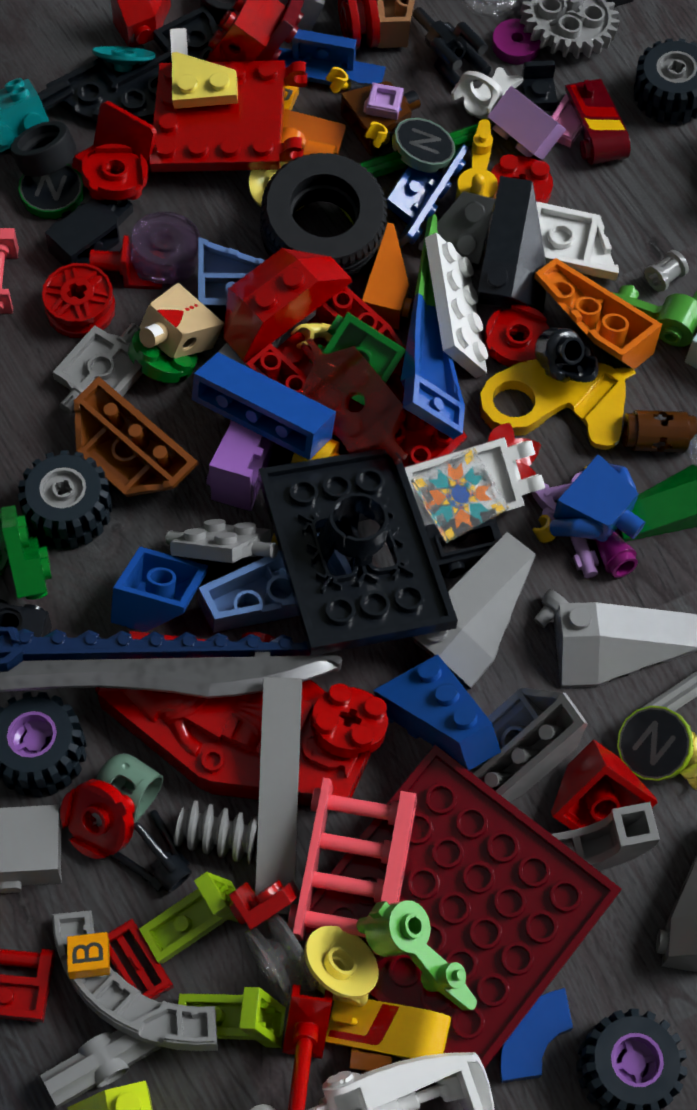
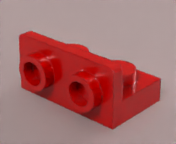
[229,880,300,930]

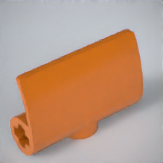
[282,109,346,155]

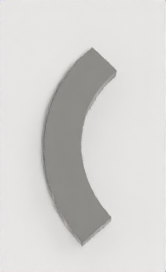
[52,910,218,1051]

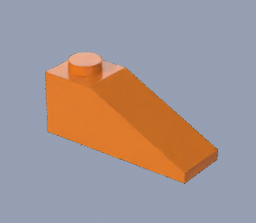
[362,222,413,330]

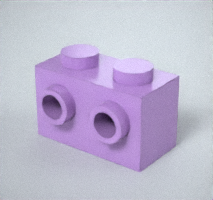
[487,86,566,160]

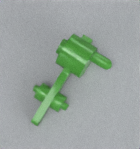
[612,285,697,347]
[356,900,477,1011]

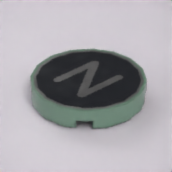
[392,118,455,173]

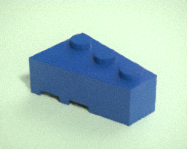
[373,654,501,770]

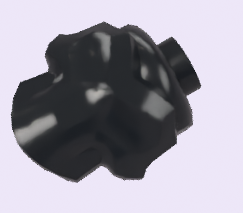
[535,327,599,382]

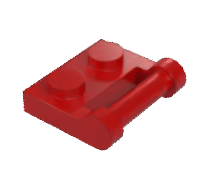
[0,949,55,1023]

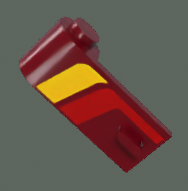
[565,79,631,165]

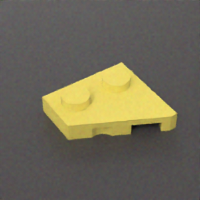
[172,52,238,109]

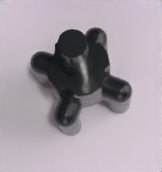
[412,7,491,88]

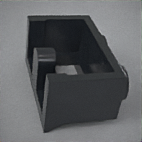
[425,510,502,578]

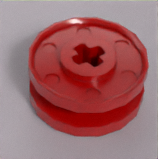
[338,0,380,50]
[42,263,116,338]

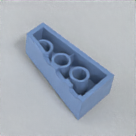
[197,532,352,633]

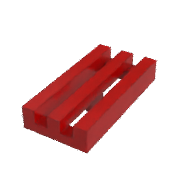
[108,919,174,1000]

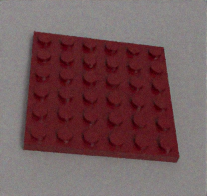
[289,745,622,1069]

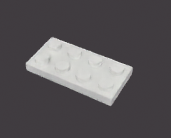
[425,233,488,378]

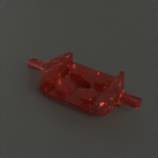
[300,338,408,465]

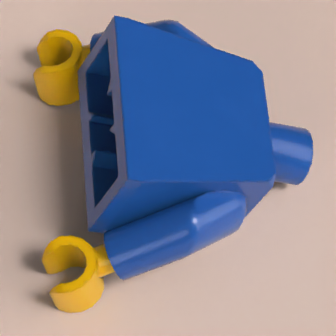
[532,455,646,543]

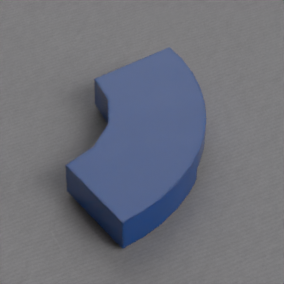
[499,988,573,1083]

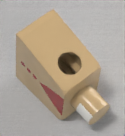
[139,283,224,359]

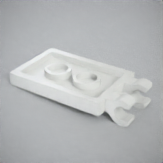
[404,437,545,526]

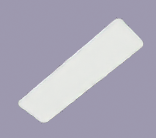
[170,28,188,58]

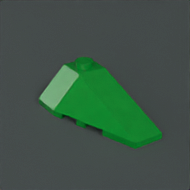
[618,462,697,542]

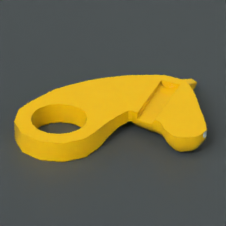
[479,359,636,450]

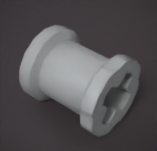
[644,250,689,292]

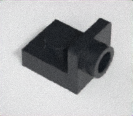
[521,60,558,111]

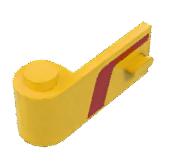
[325,999,451,1060]

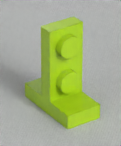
[139,872,238,964]
[178,987,286,1048]

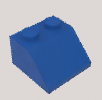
[111,547,208,632]

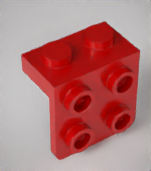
[72,101,157,174]

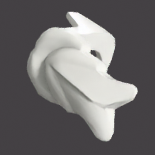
[451,67,523,119]

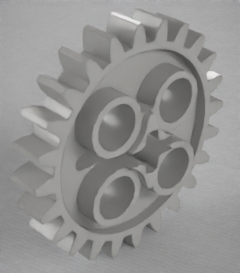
[520,0,619,59]

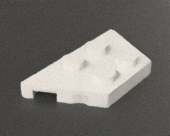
[536,202,619,281]

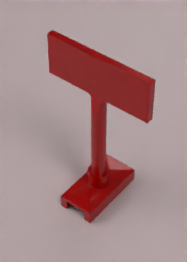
[282,984,333,1110]

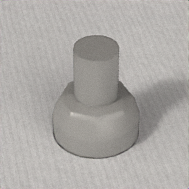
[533,589,569,628]

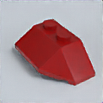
[223,248,353,363]

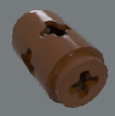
[622,410,697,453]

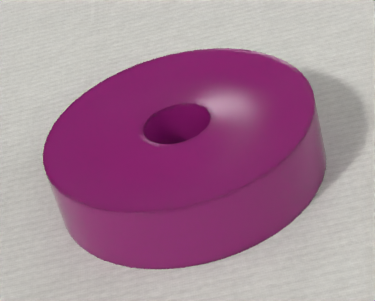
[492,19,541,65]

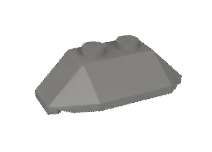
[469,688,588,802]

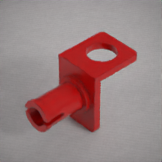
[89,235,165,289]

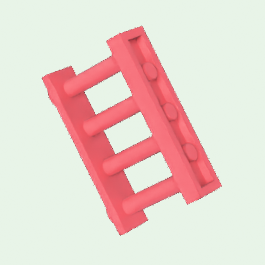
[288,777,417,955]

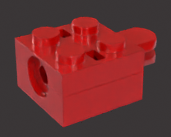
[206,0,286,62]

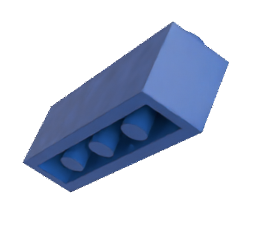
[192,352,336,460]

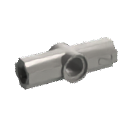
[40,1030,161,1109]

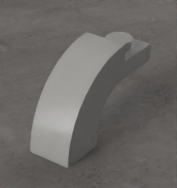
[552,802,660,871]

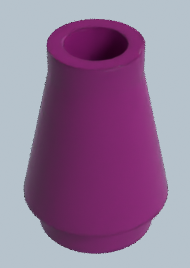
[594,532,638,578]

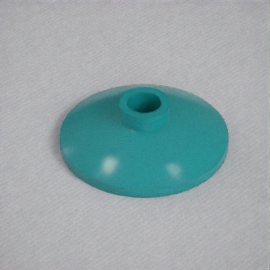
[92,46,155,72]

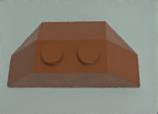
[74,376,199,497]

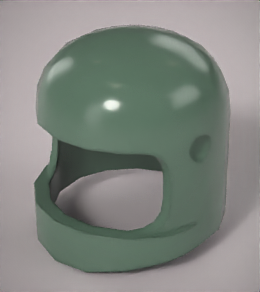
[96,753,164,823]

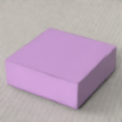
[366,83,404,120]

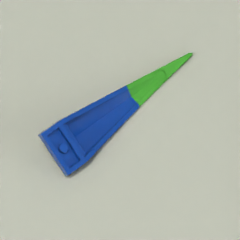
[400,214,465,439]

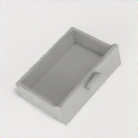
[0,805,62,893]

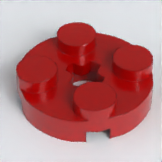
[82,143,148,200]
[491,154,553,204]
[484,304,549,367]
[311,683,388,758]
[60,779,135,859]

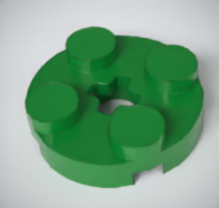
[128,329,197,383]

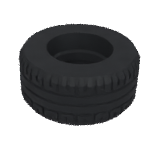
[260,153,387,278]

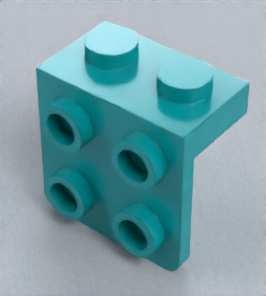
[0,78,49,152]

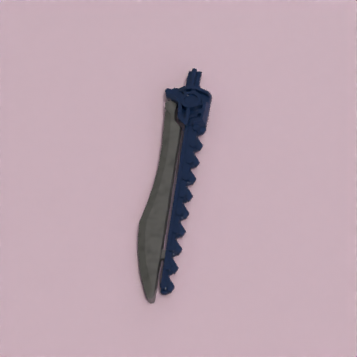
[0,627,342,699]

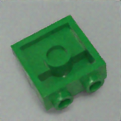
[309,312,406,409]
[1,505,52,600]

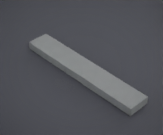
[255,677,302,914]

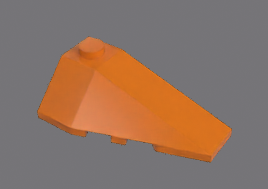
[534,258,663,370]

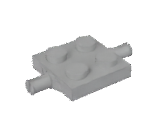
[52,323,143,414]
[165,519,278,563]

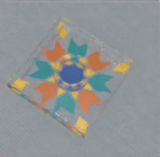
[411,446,509,543]

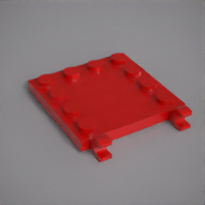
[149,60,308,172]

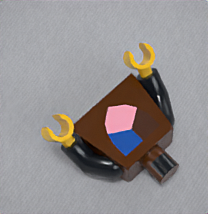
[326,67,421,156]

